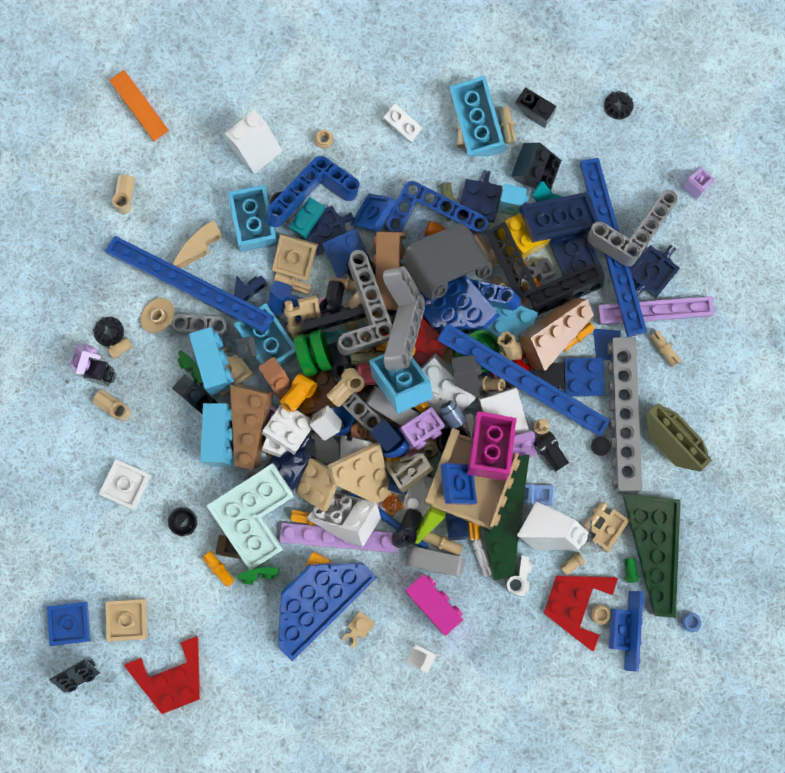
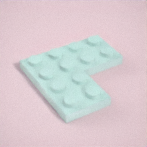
[207,463,294,570]

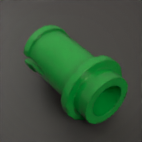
[623,558,640,583]

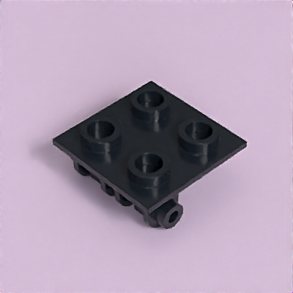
[49,659,100,693]

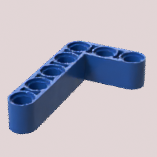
[266,156,360,227]
[386,181,489,233]
[423,279,521,322]

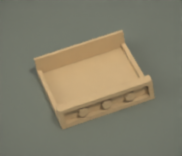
[424,428,520,530]

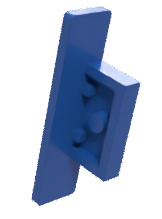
[609,591,644,672]

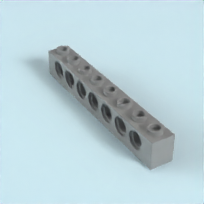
[607,337,642,493]

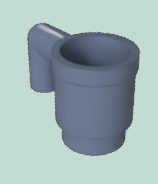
[436,400,467,429]

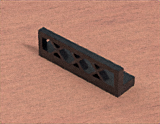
[485,221,538,301]
[528,263,604,316]

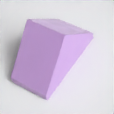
[682,167,715,200]

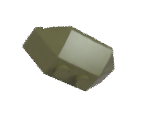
[646,403,712,472]

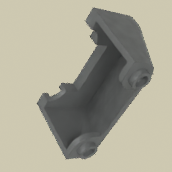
[404,224,492,301]

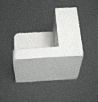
[309,405,342,440]
[407,644,436,673]

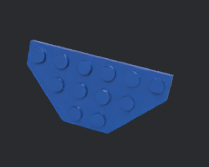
[419,275,501,330]
[277,562,377,661]

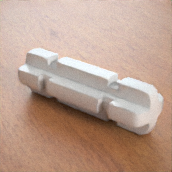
[472,539,492,577]

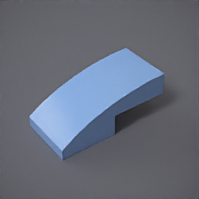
[523,484,555,506]

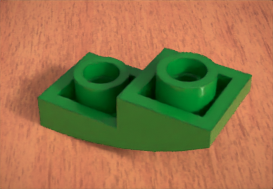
[177,350,204,387]
[237,567,280,585]

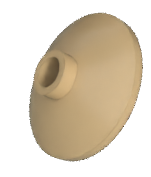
[141,298,175,333]

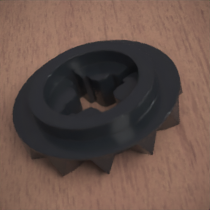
[604,90,634,120]
[93,316,124,346]

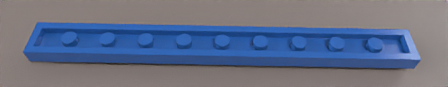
[580,157,647,337]
[105,236,274,334]
[437,323,611,437]

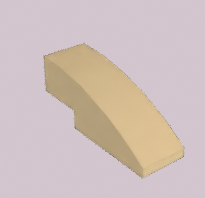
[173,220,223,269]

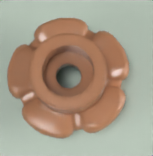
[350,422,368,440]

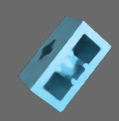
[498,183,529,216]

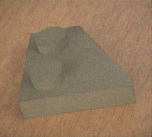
[385,452,434,493]

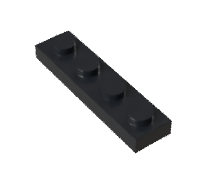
[299,303,376,335]

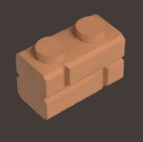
[258,357,292,401]

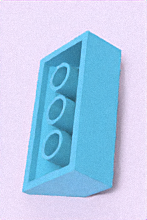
[450,75,507,156]

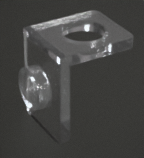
[579,518,603,555]

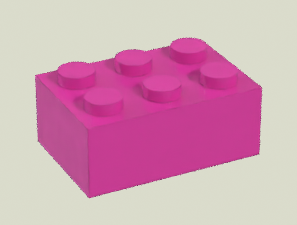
[467,411,517,481]
[405,575,463,636]

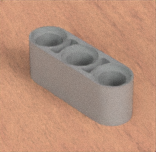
[171,314,228,337]
[365,386,420,426]
[342,392,384,431]
[406,546,465,578]

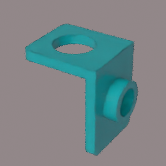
[532,181,563,202]

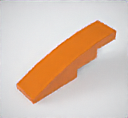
[109,70,169,141]

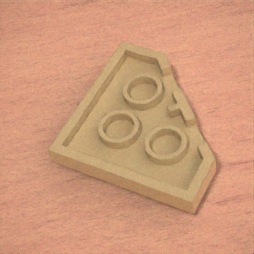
[327,442,392,503]

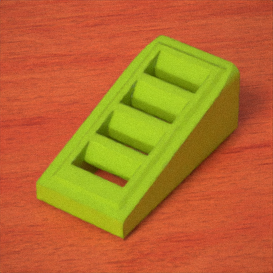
[415,507,445,544]

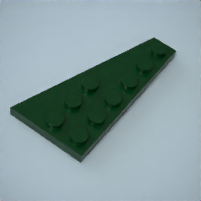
[483,454,530,581]
[622,494,681,618]

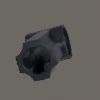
[319,280,345,314]
[326,341,356,379]
[534,431,569,472]
[392,508,423,548]

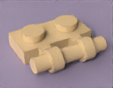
[284,295,323,339]
[583,502,629,552]

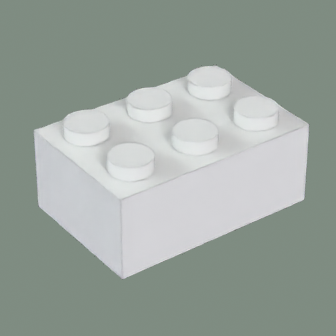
[420,352,476,420]

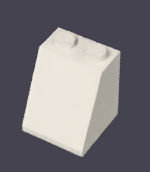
[225,110,282,175]
[476,381,529,435]
[517,501,588,550]

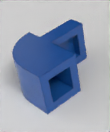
[268,280,302,318]

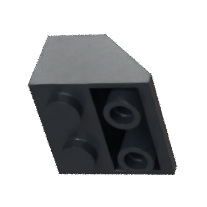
[511,142,562,191]

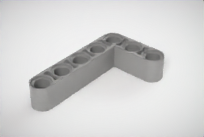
[587,190,678,267]
[337,250,392,355]
[383,267,425,371]

